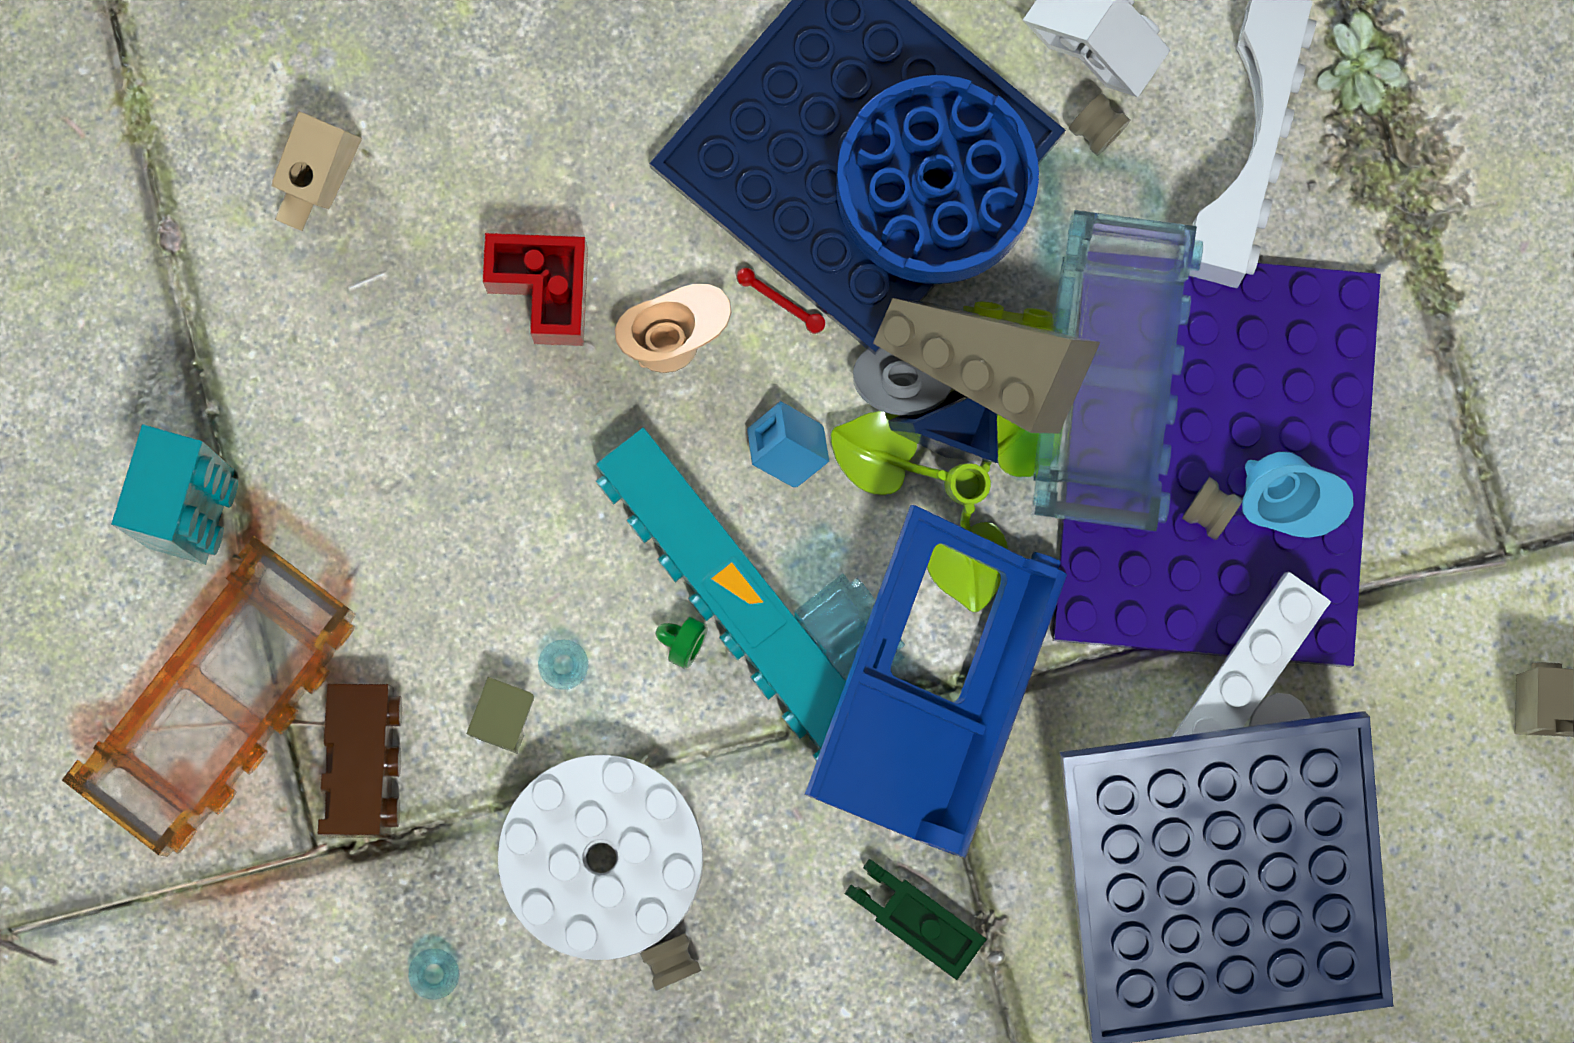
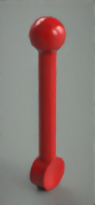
[736,268,825,334]

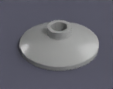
[853,348,951,415]

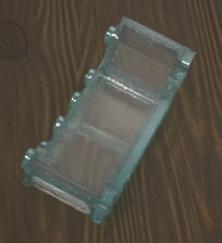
[1031,210,1203,533]

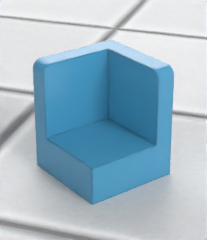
[747,401,830,487]

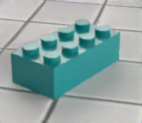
[111,424,238,565]

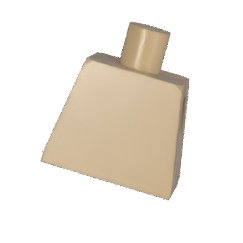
[272,111,362,231]

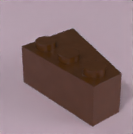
[317,684,402,838]

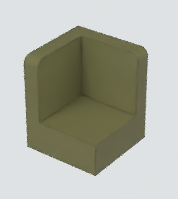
[466,677,534,754]

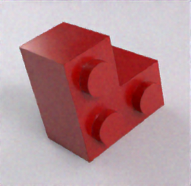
[483,233,588,346]

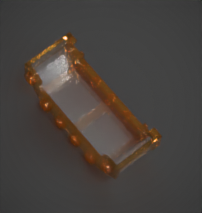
[62,535,356,857]

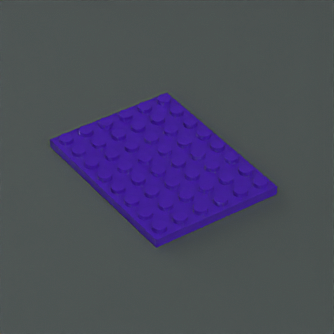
[1053,248,1381,668]

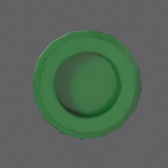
[655,617,708,669]

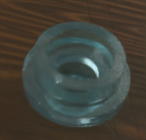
[538,640,589,690]
[408,949,460,1000]

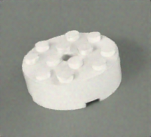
[498,755,703,960]

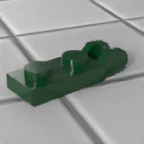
[844,859,987,980]

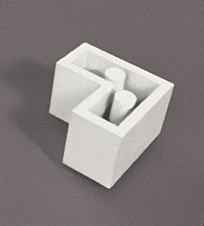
[1023,0,1170,97]

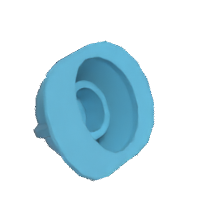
[1242,452,1353,538]

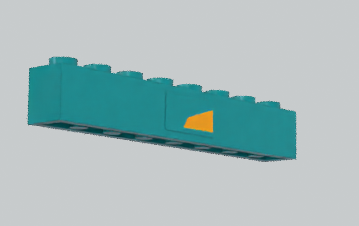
[595,427,846,762]

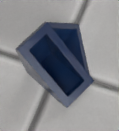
[888,390,998,463]

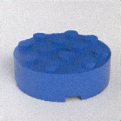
[836,75,1039,284]

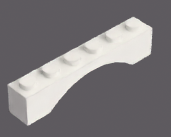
[1180,0,1317,288]
[1171,572,1331,737]

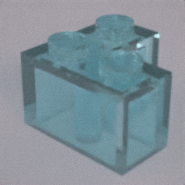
[794,573,905,681]

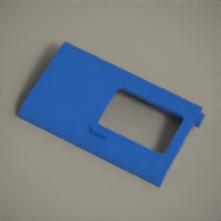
[804,505,1067,858]

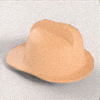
[615,283,731,373]

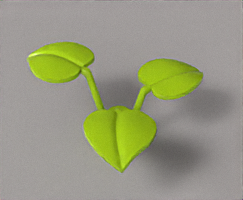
[831,411,1061,612]

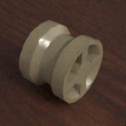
[1068,93,1131,156]
[1181,477,1243,540]
[640,933,702,991]

